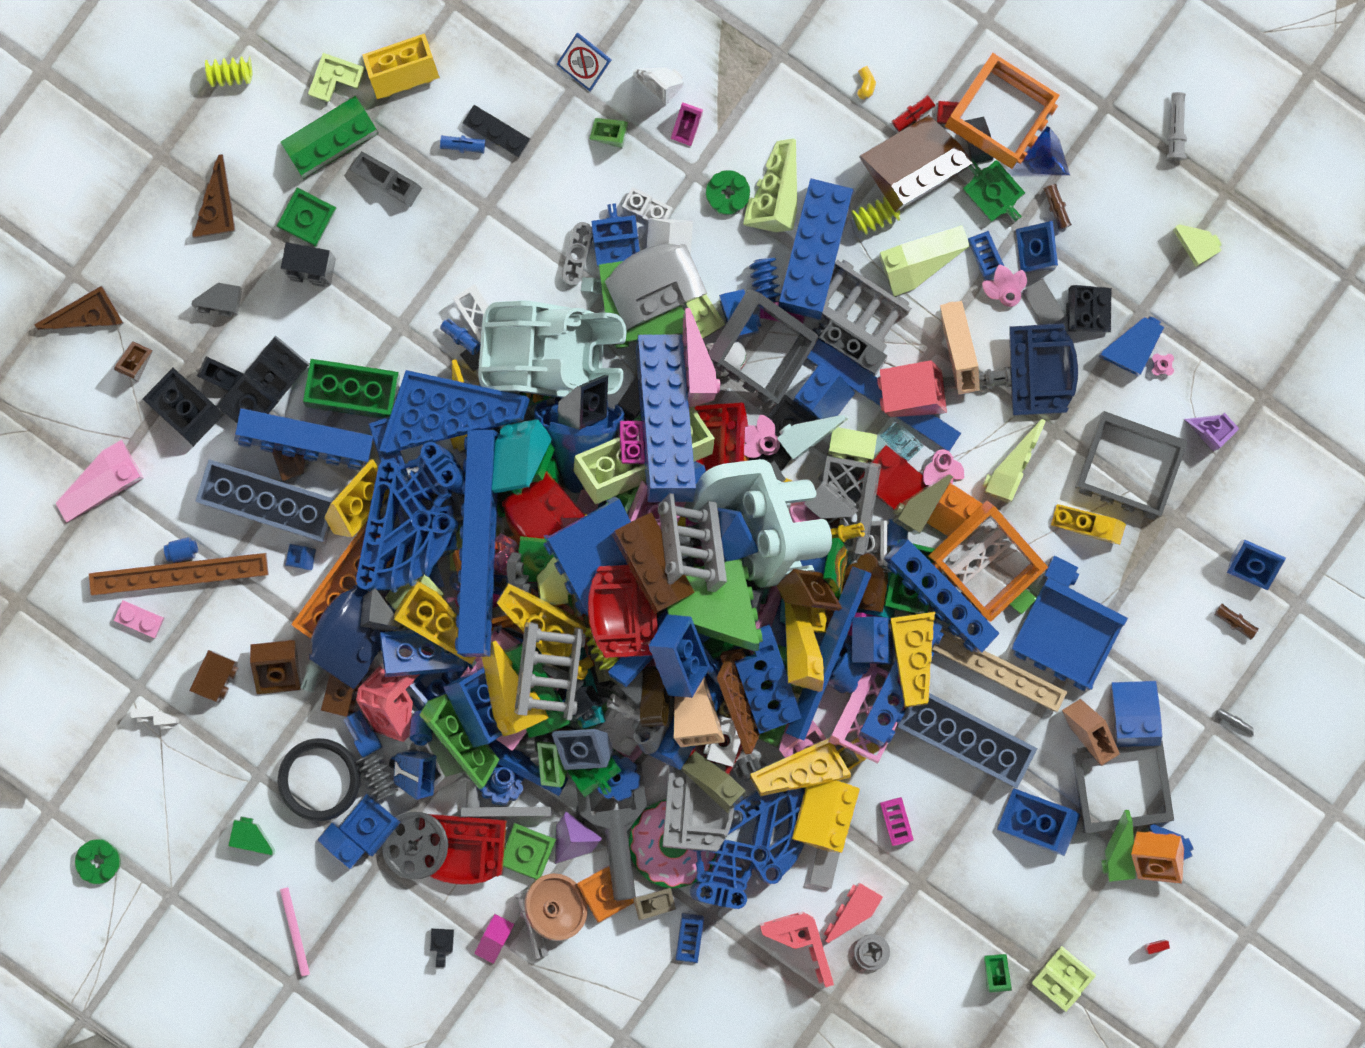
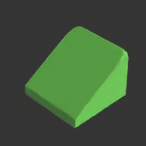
[1009,589,1037,615]

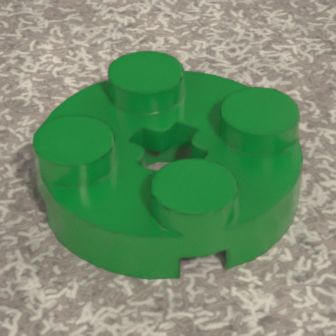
[706,170,750,215]
[75,839,121,884]

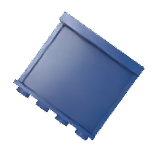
[544,497,631,617]
[1011,577,1128,692]

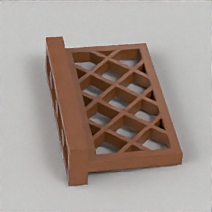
[717,648,760,755]

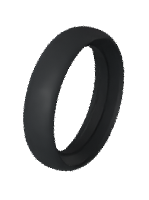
[277,738,360,821]

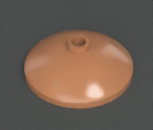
[525,873,588,941]

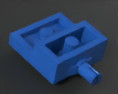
[591,203,640,267]

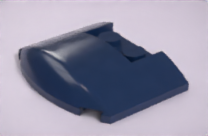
[1009,324,1078,415]
[309,585,395,689]

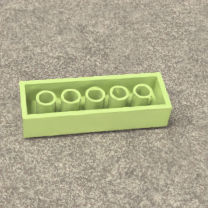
[574,407,715,504]

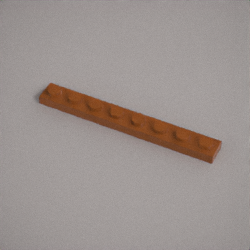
[88,553,269,596]

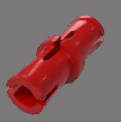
[891,95,935,132]

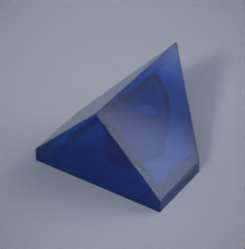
[1022,126,1070,175]

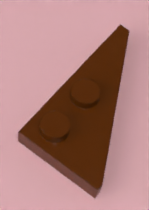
[192,154,236,238]
[34,286,124,330]

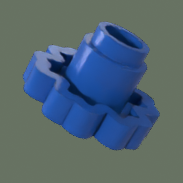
[598,755,641,801]
[479,764,524,806]

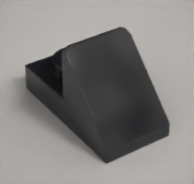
[197,356,243,391]

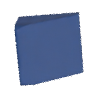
[285,544,316,570]

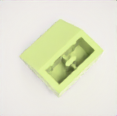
[828,427,877,463]

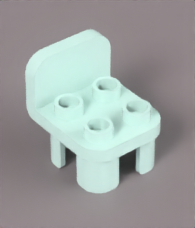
[478,300,626,398]
[684,460,832,588]

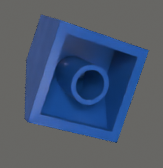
[719,289,761,341]
[1227,540,1286,590]

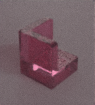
[494,533,519,574]

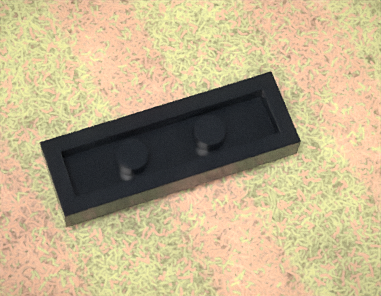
[462,105,531,158]

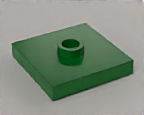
[277,187,337,247]
[518,536,554,582]

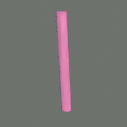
[280,887,310,976]

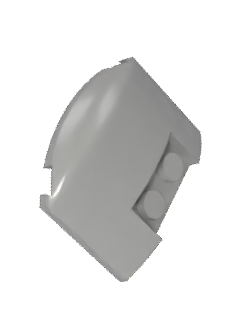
[605,244,708,330]
[663,763,734,852]

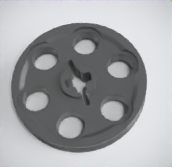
[382,812,448,879]

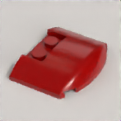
[694,402,748,471]
[502,471,585,542]
[588,565,657,658]
[417,814,507,885]

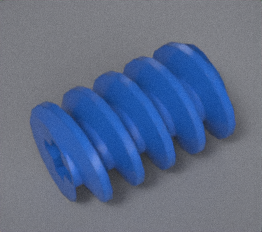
[749,258,781,302]

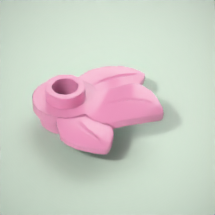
[982,265,1027,307]
[744,415,780,458]
[923,450,964,485]

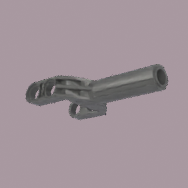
[576,763,647,901]

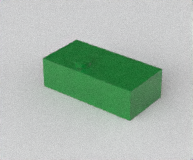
[303,359,400,419]

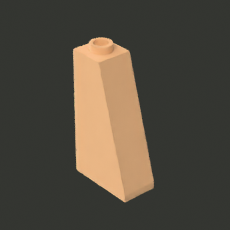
[940,301,980,395]
[674,676,724,747]

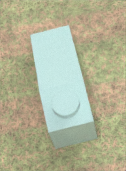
[777,415,849,460]

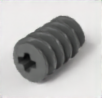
[356,752,398,802]

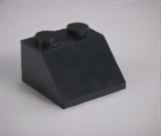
[557,375,609,430]

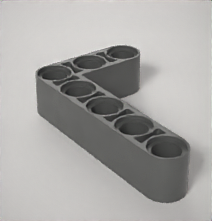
[590,666,675,754]

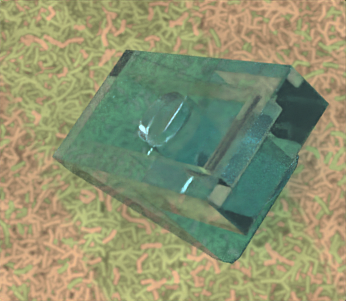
[880,421,924,462]

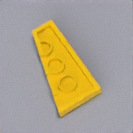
[890,612,935,708]
[750,738,851,796]

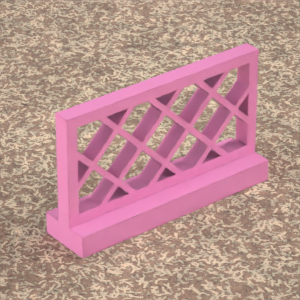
[828,664,905,764]

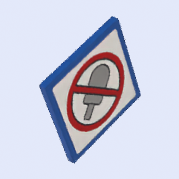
[556,32,612,92]

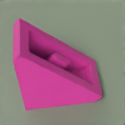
[671,102,703,146]
[474,914,515,964]

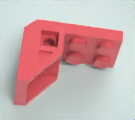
[356,650,432,742]
[759,911,834,987]

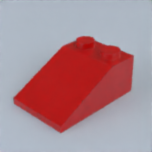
[858,445,928,510]

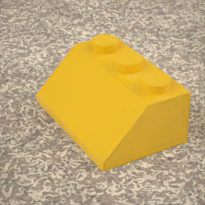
[362,33,440,99]
[324,460,390,538]
[792,781,860,853]

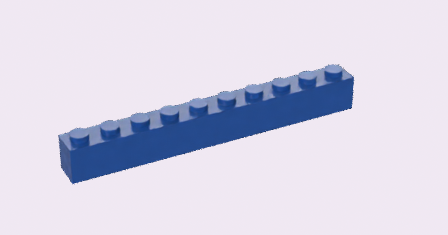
[455,430,499,657]

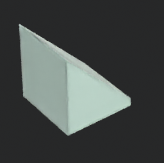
[581,277,602,294]

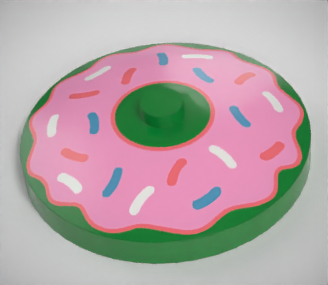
[629,799,717,888]

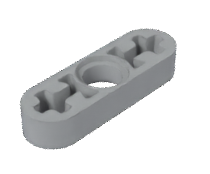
[562,222,593,286]

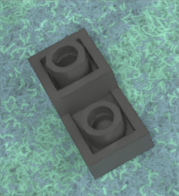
[507,552,531,594]

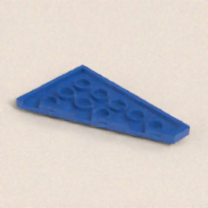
[379,370,530,454]

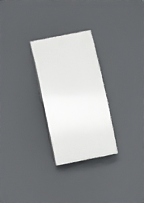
[622,187,673,221]
[130,709,179,729]

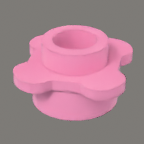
[1152,353,1174,376]

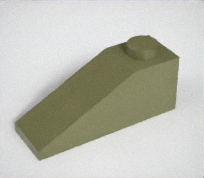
[892,474,953,535]
[681,751,746,813]

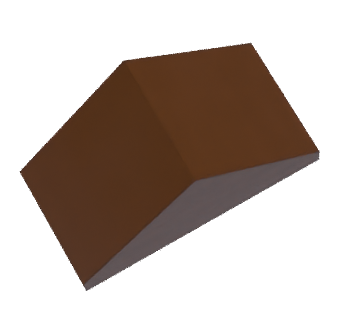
[114,341,153,382]

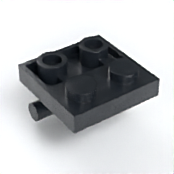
[1066,285,1112,333]

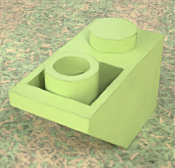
[536,557,569,605]

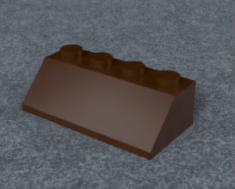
[612,512,695,614]

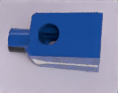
[389,750,437,800]

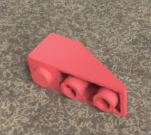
[824,882,883,943]

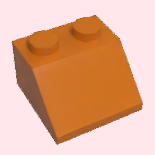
[927,483,983,537]
[1131,832,1184,884]

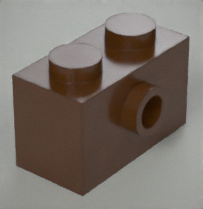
[321,674,362,717]

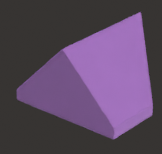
[1184,412,1239,452]
[555,812,602,864]

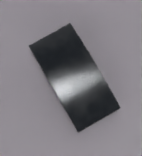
[216,335,310,423]
[748,394,818,472]

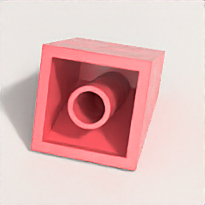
[878,360,947,417]

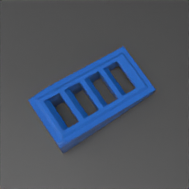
[968,231,1004,281]
[676,913,704,963]

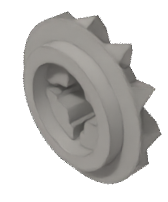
[854,934,890,970]

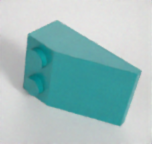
[492,419,552,493]

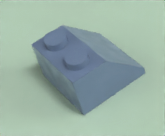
[552,729,614,770]

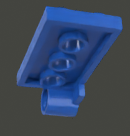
[734,625,802,734]
[379,630,464,677]

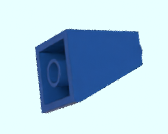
[793,362,855,420]

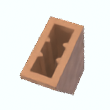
[1062,699,1120,766]

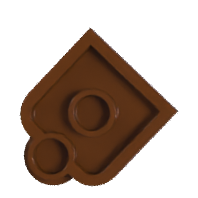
[842,553,889,612]

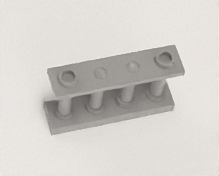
[822,260,912,352]
[658,494,727,592]
[514,622,586,720]

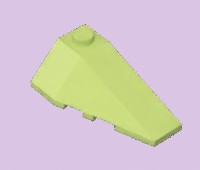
[743,138,797,232]
[879,226,970,297]
[983,419,1046,503]

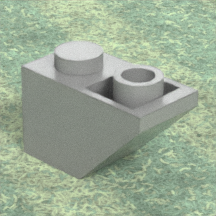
[804,481,858,519]

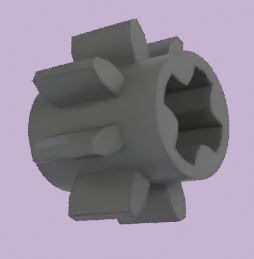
[733,755,761,782]

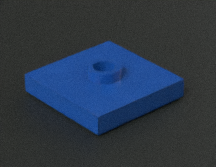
[339,794,400,857]

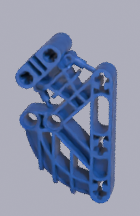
[356,442,466,593]
[690,788,805,909]

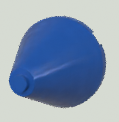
[534,397,624,493]

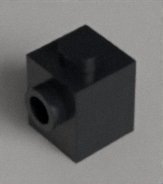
[564,685,604,722]

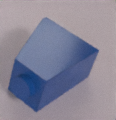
[1099,316,1164,376]

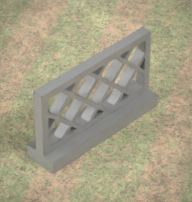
[822,456,881,555]

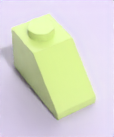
[1173,224,1222,267]

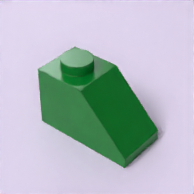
[228,816,275,855]

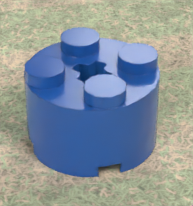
[827,642,870,694]

